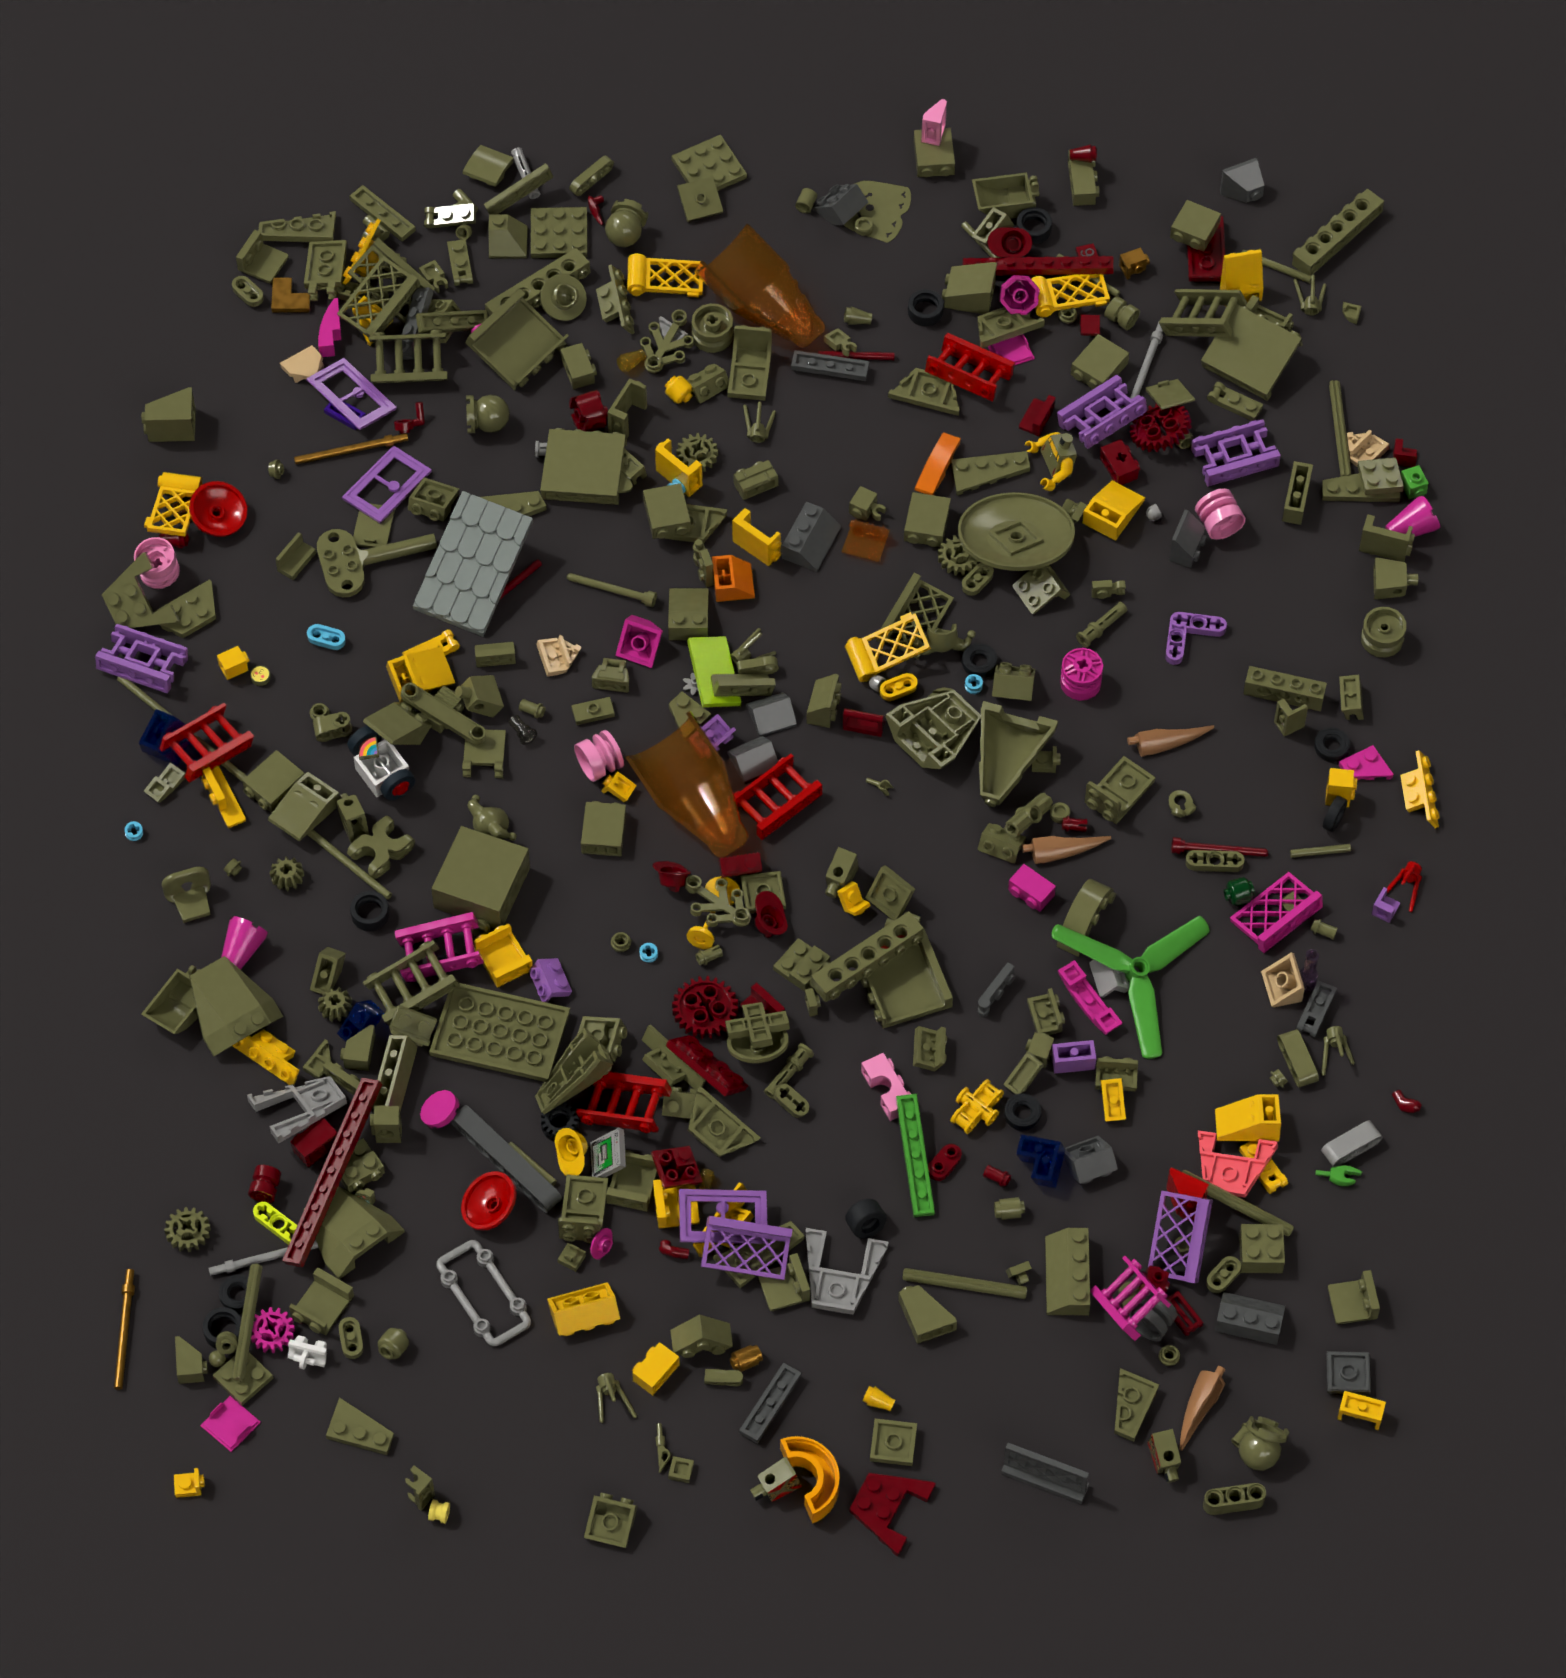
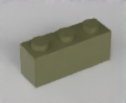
[1068,150,1099,206]
[1282,461,1313,525]

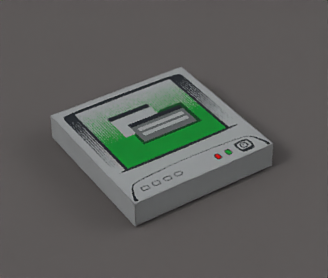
[590,1128,626,1178]

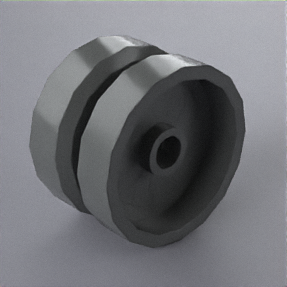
[1129,1289,1178,1341]

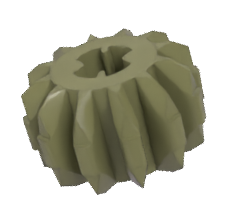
[270,856,304,891]
[318,987,353,1022]

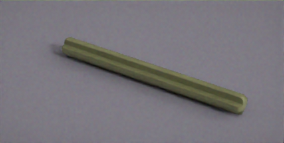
[1329,380,1351,477]
[1182,1170,1294,1236]
[232,1263,263,1381]
[902,1268,1027,1299]

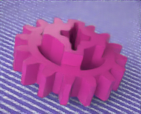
[251,1307,295,1353]

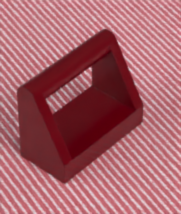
[843,708,886,737]

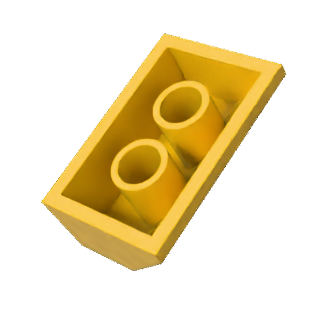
[547,1282,620,1336]

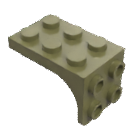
[727,325,772,401]
[1085,756,1156,825]
[558,1175,608,1243]

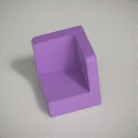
[1371,887,1400,923]

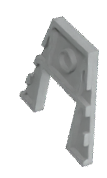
[247,1076,347,1143]
[806,1228,889,1315]

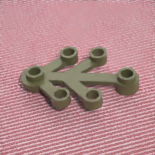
[640,309,694,373]
[685,875,751,927]

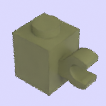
[849,486,886,521]

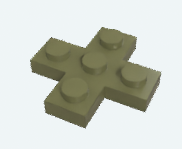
[725,1002,790,1048]

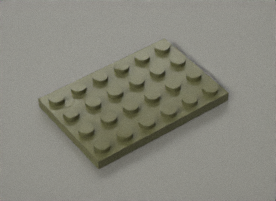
[429,983,570,1082]

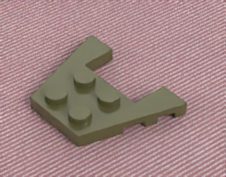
[102,552,180,628]

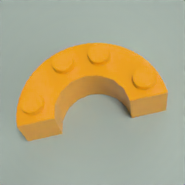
[780,1436,840,1524]

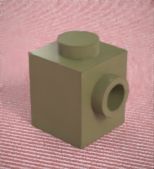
[1025,1032,1054,1068]

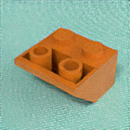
[712,555,755,602]

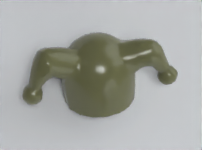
[913,624,976,655]
[467,795,517,841]

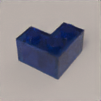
[1016,1134,1066,1188]

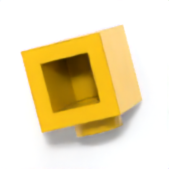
[217,646,249,680]

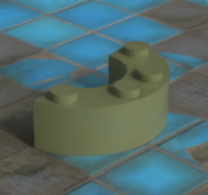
[1057,879,1116,957]

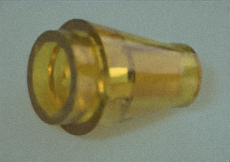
[617,349,646,372]

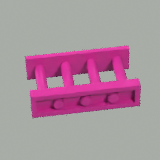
[395,912,484,982]
[1090,1256,1171,1341]

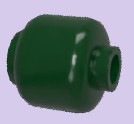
[1224,877,1255,906]

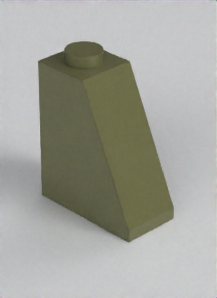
[898,1285,957,1344]

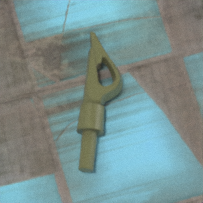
[655,1423,671,1473]

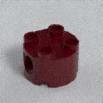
[569,390,608,432]

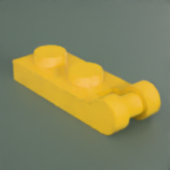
[402,629,460,656]
[1239,1141,1288,1194]

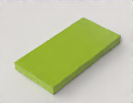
[687,636,741,708]

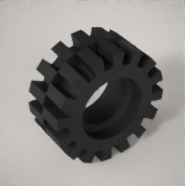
[541,1102,579,1141]

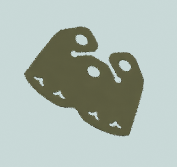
[844,181,911,243]

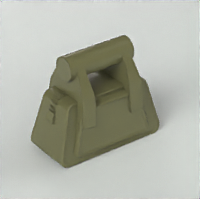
[592,658,629,693]

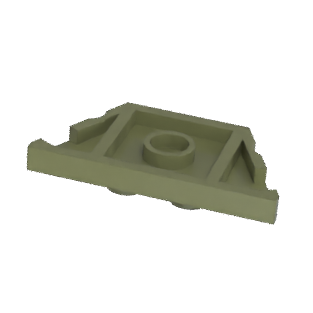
[977,307,1045,348]
[888,368,960,416]
[665,504,727,544]
[154,579,216,638]
[687,1086,761,1157]

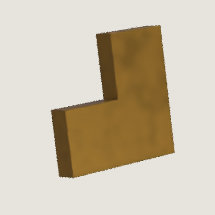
[271,278,310,312]

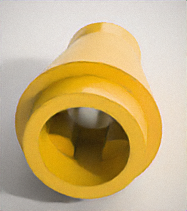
[862,1386,895,1411]

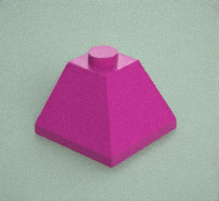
[615,615,663,668]

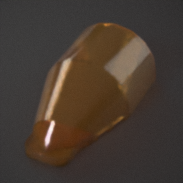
[694,224,825,347]
[625,711,748,857]

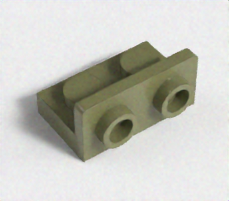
[389,1005,437,1047]

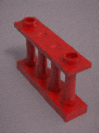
[925,333,1015,402]
[160,703,254,783]
[730,754,822,840]
[576,1072,672,1133]

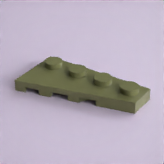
[951,451,1030,496]
[1322,466,1400,502]
[713,1221,805,1288]

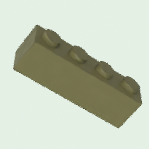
[371,1035,418,1113]

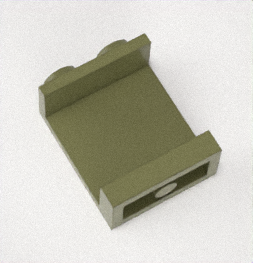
[607,378,647,440]
[289,1267,354,1335]

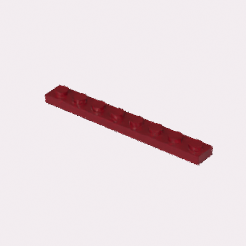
[963,256,1113,276]

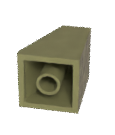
[942,262,997,314]
[141,387,196,442]

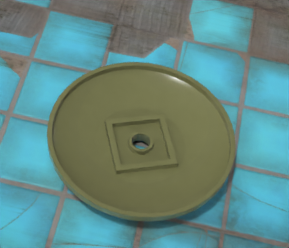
[958,492,1075,571]

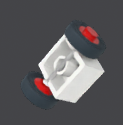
[347,725,415,801]

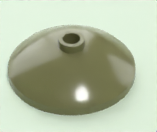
[727,1030,789,1064]

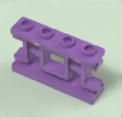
[1057,375,1147,449]
[1191,419,1281,487]
[95,624,188,694]

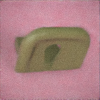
[162,866,211,923]

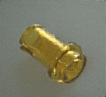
[699,1169,715,1190]

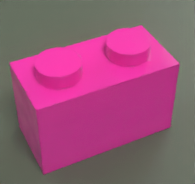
[1008,864,1056,912]

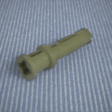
[1076,602,1127,648]
[764,1043,814,1099]

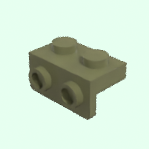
[686,364,729,403]
[978,823,1026,863]
[1027,988,1065,1035]
[913,1026,947,1072]
[1095,1056,1138,1091]
[662,1086,697,1118]

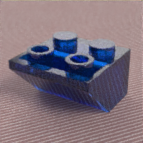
[139,709,194,766]

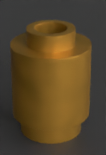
[730,1345,763,1372]

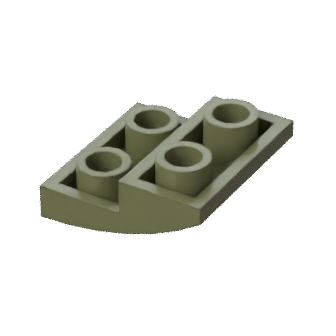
[463,145,514,187]

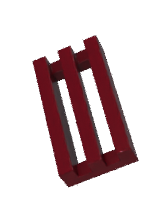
[1166,1291,1204,1336]

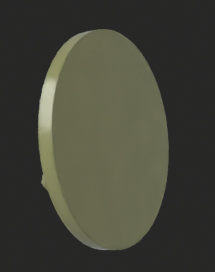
[540,274,587,321]

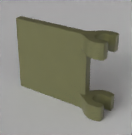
[462,730,506,778]

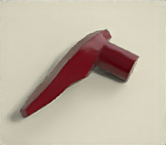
[588,195,604,226]

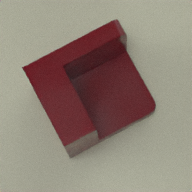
[1080,315,1100,337]
[1393,438,1417,467]

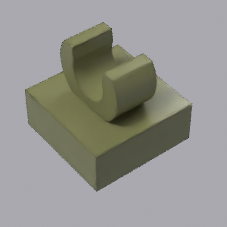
[557,1243,586,1272]
[1006,1261,1032,1285]

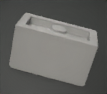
[1089,960,1129,998]

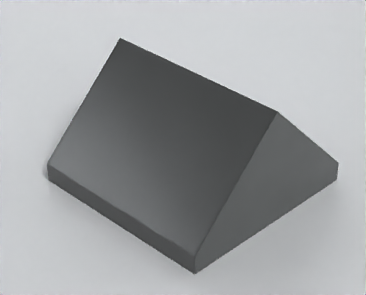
[746,692,797,737]
[727,736,778,784]

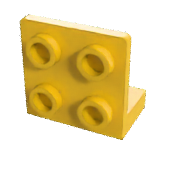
[653,1180,700,1229]

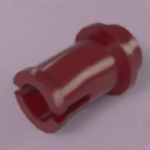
[1062,816,1087,832]
[983,1165,1011,1187]

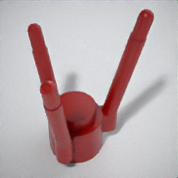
[1387,861,1422,912]

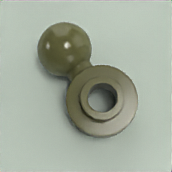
[209,1331,237,1367]

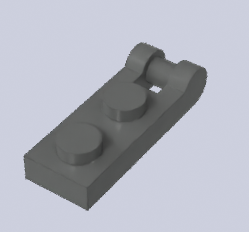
[977,963,1015,1017]
[1296,980,1337,1037]

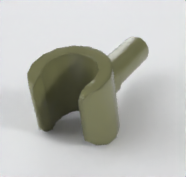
[866,778,894,796]

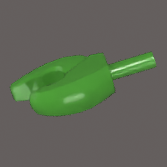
[1315,1165,1362,1187]

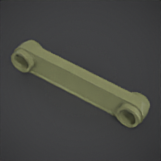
[401,683,486,745]

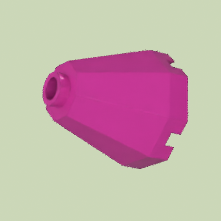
[1000,275,1040,315]

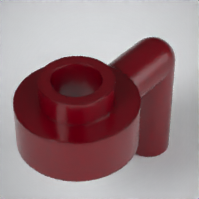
[394,402,425,434]

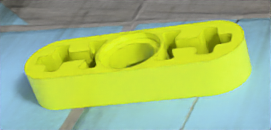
[253,1202,297,1245]

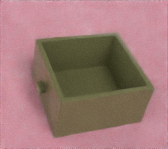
[431,826,530,929]

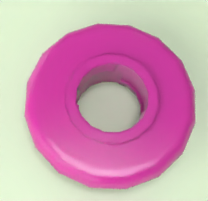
[590,1228,613,1259]

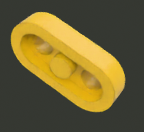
[880,673,917,701]

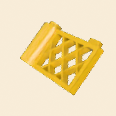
[627,253,703,298]
[1031,274,1110,317]
[144,472,203,537]
[845,612,931,682]

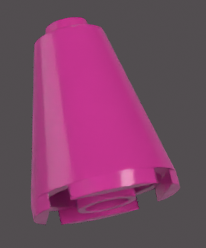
[1385,495,1440,537]
[221,916,268,970]

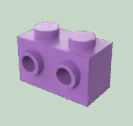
[1051,1040,1096,1074]

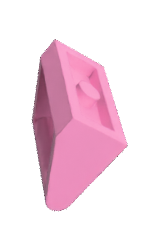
[921,99,947,146]

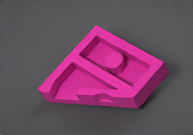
[1339,745,1393,780]

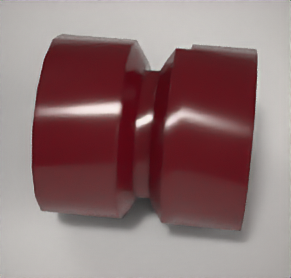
[248,1165,282,1203]

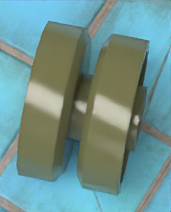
[692,303,733,353]
[1361,607,1406,658]

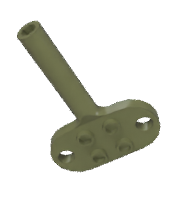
[317,529,437,597]

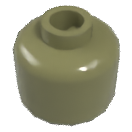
[378,1328,409,1359]

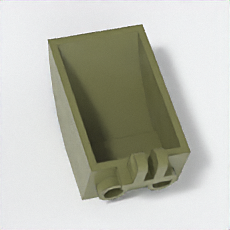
[972,172,1039,219]
[141,965,200,1034]

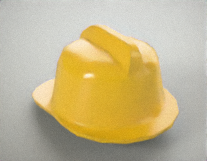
[555,1128,588,1176]

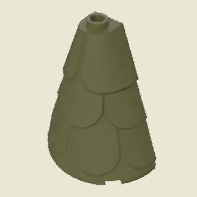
[979,701,1058,807]

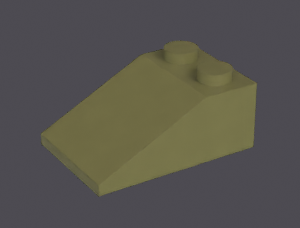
[668,588,708,640]
[363,701,432,745]

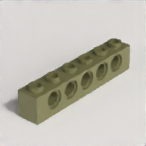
[1292,188,1384,276]
[485,248,590,317]
[811,911,924,1003]

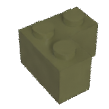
[670,1315,733,1358]

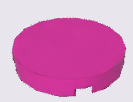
[420,1090,459,1128]

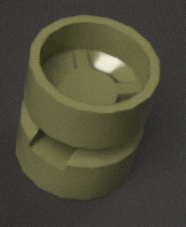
[1104,296,1140,330]

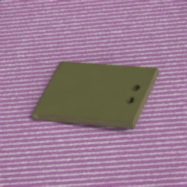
[1146,379,1195,410]
[353,503,396,548]

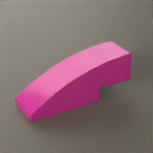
[318,298,341,357]

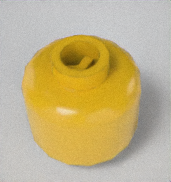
[665,376,693,404]

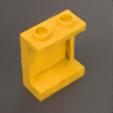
[655,438,703,497]
[732,508,781,566]
[473,924,533,988]

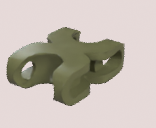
[347,816,415,879]

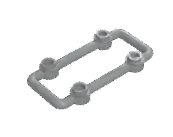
[436,1240,531,1346]

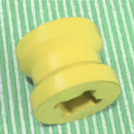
[428,1499,450,1524]

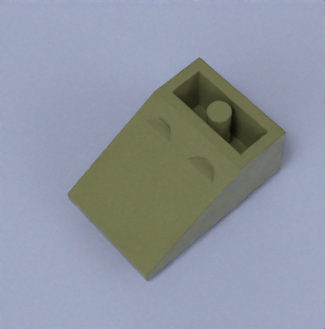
[268,772,339,841]

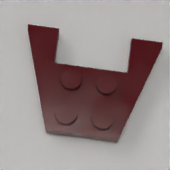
[849,1473,936,1556]

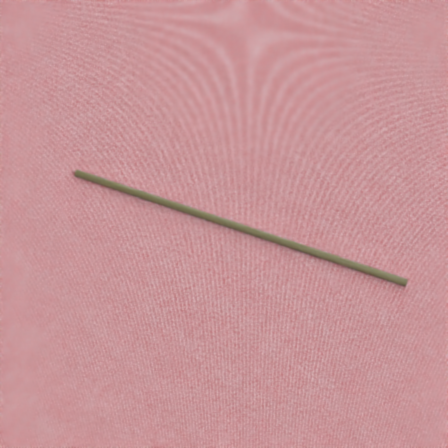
[117,677,392,900]

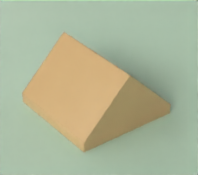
[1261,952,1305,1007]

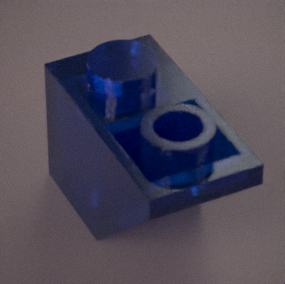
[337,1000,384,1042]

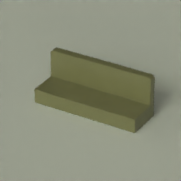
[711,673,776,697]

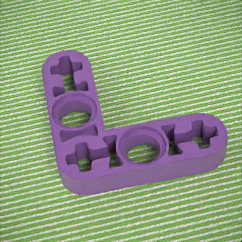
[1165,612,1227,665]

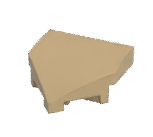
[280,345,324,383]
[1347,430,1389,467]
[536,635,582,677]

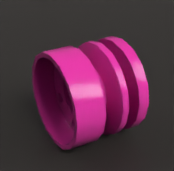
[1060,648,1103,701]

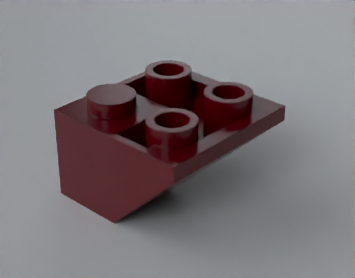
[651,1146,703,1189]

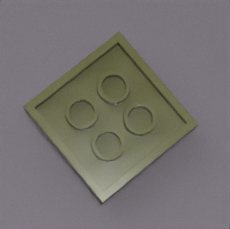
[672,134,747,191]
[531,207,587,258]

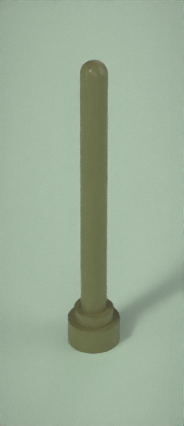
[567,573,657,608]

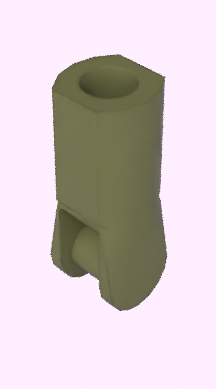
[704,1369,743,1387]

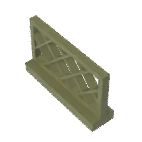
[348,238,435,323]
[337,256,420,343]
[876,572,954,659]

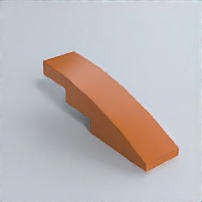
[915,432,961,495]

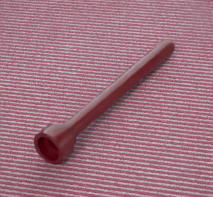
[1171,837,1268,857]

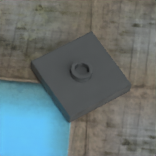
[1326,1351,1371,1395]

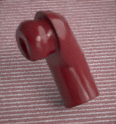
[1392,1090,1421,1113]
[659,1240,689,1259]

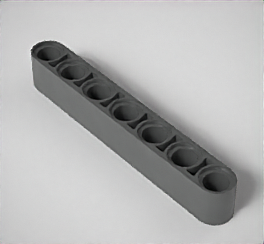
[451,1105,562,1213]

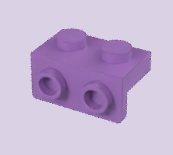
[688,714,736,758]
[529,958,572,1003]

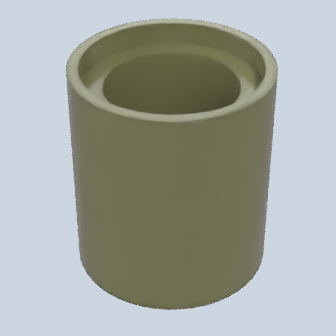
[795,188,817,213]

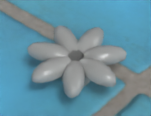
[683,673,698,695]

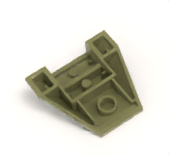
[885,690,981,769]
[189,956,284,1057]
[535,1027,613,1115]
[303,1186,405,1279]

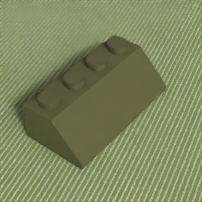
[1045,1228,1090,1315]

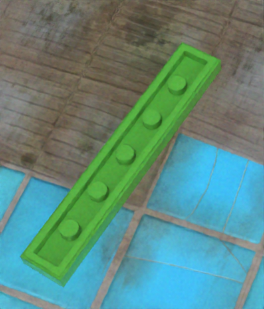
[896,1094,935,1217]

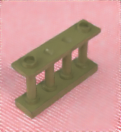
[1159,289,1247,337]
[369,330,448,384]
[363,940,460,1026]

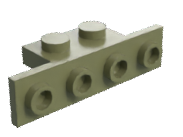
[596,265,635,334]
[642,1025,706,1089]

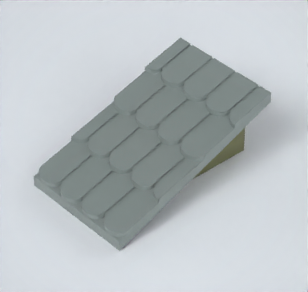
[413,491,533,637]

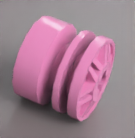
[1195,488,1246,540]
[134,537,180,589]
[574,730,624,782]

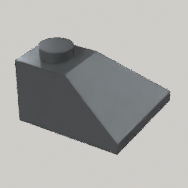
[1220,158,1265,203]

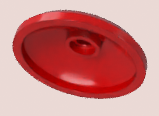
[189,481,247,537]
[461,1171,516,1231]

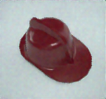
[987,227,1032,258]
[652,861,691,892]
[755,891,788,938]

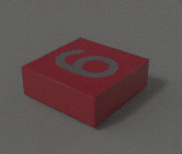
[1075,243,1098,257]

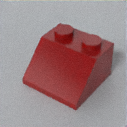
[1166,1167,1209,1221]

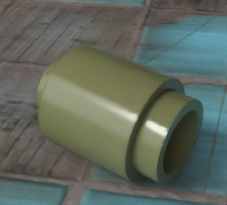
[994,1197,1025,1220]

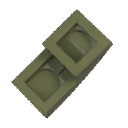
[144,762,186,803]

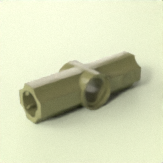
[1004,793,1053,837]

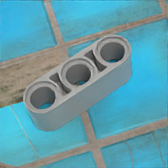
[1321,1120,1383,1167]

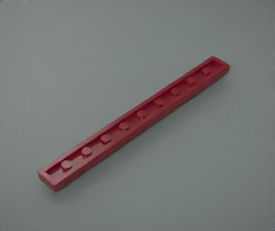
[282,1078,382,1267]

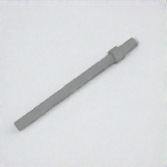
[1130,322,1163,399]
[209,1240,318,1276]

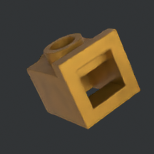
[1119,247,1150,280]

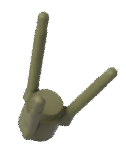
[1294,275,1327,315]
[743,402,776,443]
[731,628,776,665]
[1321,1026,1355,1076]
[596,1373,637,1423]

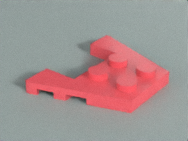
[1198,1130,1278,1198]

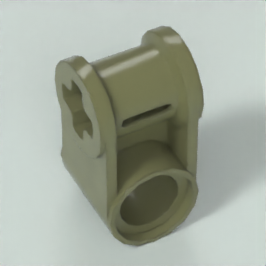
[313,712,352,742]

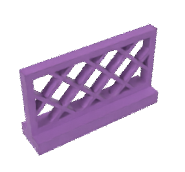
[1148,1190,1213,1283]
[701,1216,793,1280]

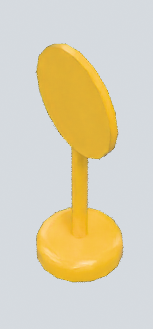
[686,876,740,949]

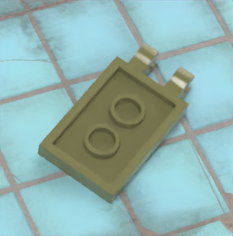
[304,240,348,301]

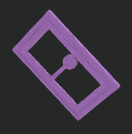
[307,358,397,430]
[341,446,432,523]
[679,1189,768,1244]

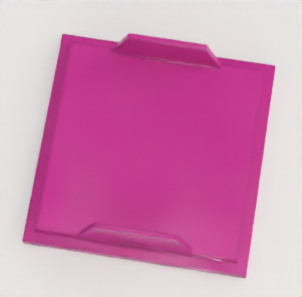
[987,334,1035,365]
[200,1396,261,1452]

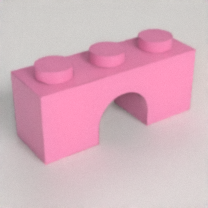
[861,1053,911,1121]

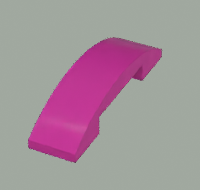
[1058,960,1122,1035]

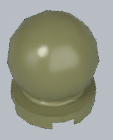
[605,199,648,248]
[466,395,510,434]
[1239,1416,1290,1471]

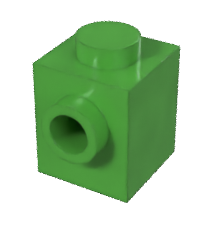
[1401,465,1429,499]

